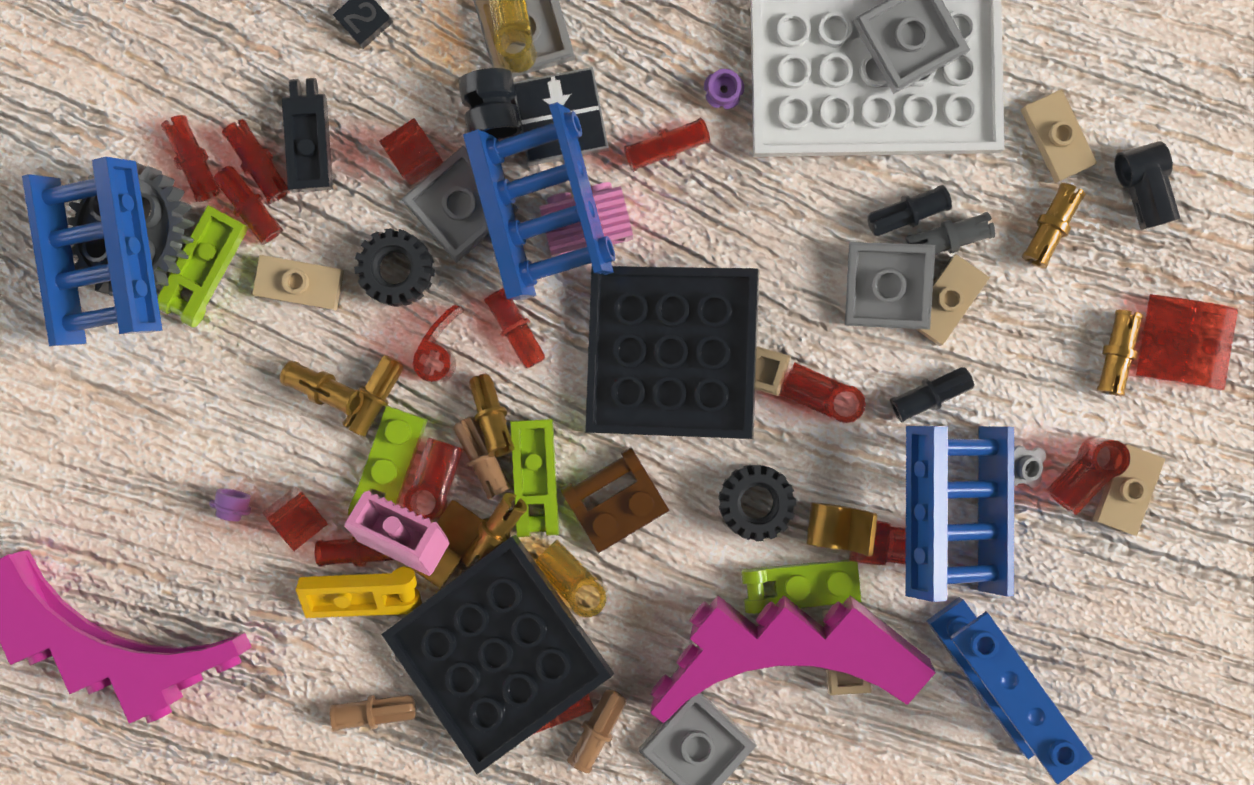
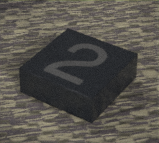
[333,0,393,49]

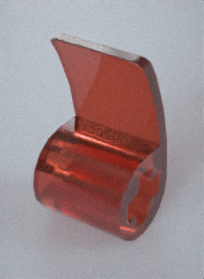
[413,305,465,383]

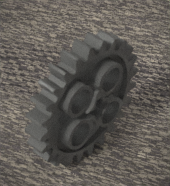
[67,162,194,296]

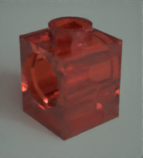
[379,118,444,186]
[262,486,328,551]

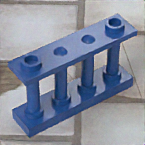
[463,102,615,300]
[22,157,163,346]
[905,426,1015,602]
[926,597,1094,785]

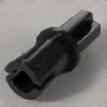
[867,185,952,236]
[890,367,975,423]

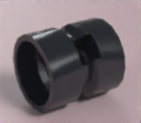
[458,68,522,140]

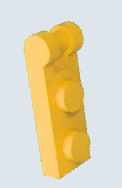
[296,567,422,618]

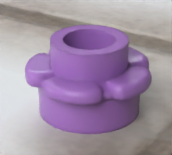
[704,69,744,109]
[209,488,251,521]

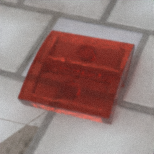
[1136,294,1238,391]

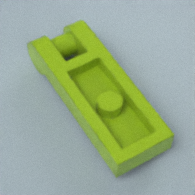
[157,205,249,328]
[348,406,428,516]
[510,419,560,537]
[741,559,862,614]

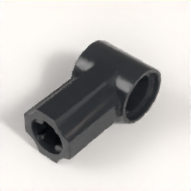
[1114,141,1181,230]

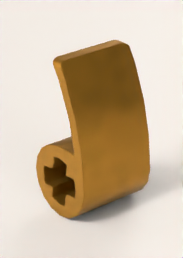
[406,500,483,589]
[806,502,877,556]

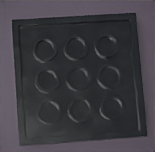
[585,266,760,439]
[381,535,614,774]

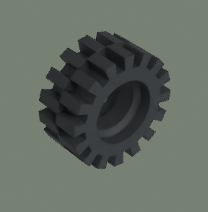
[354,228,435,307]
[718,465,796,542]

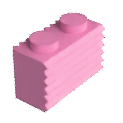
[539,182,633,257]
[345,490,449,576]

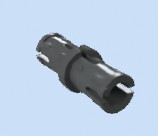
[905,212,995,254]

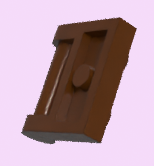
[560,447,670,554]

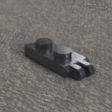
[282,78,333,193]

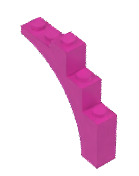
[0,550,252,724]
[650,595,936,723]

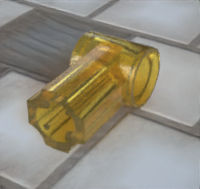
[489,0,537,73]
[535,539,609,618]

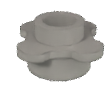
[1014,445,1046,488]

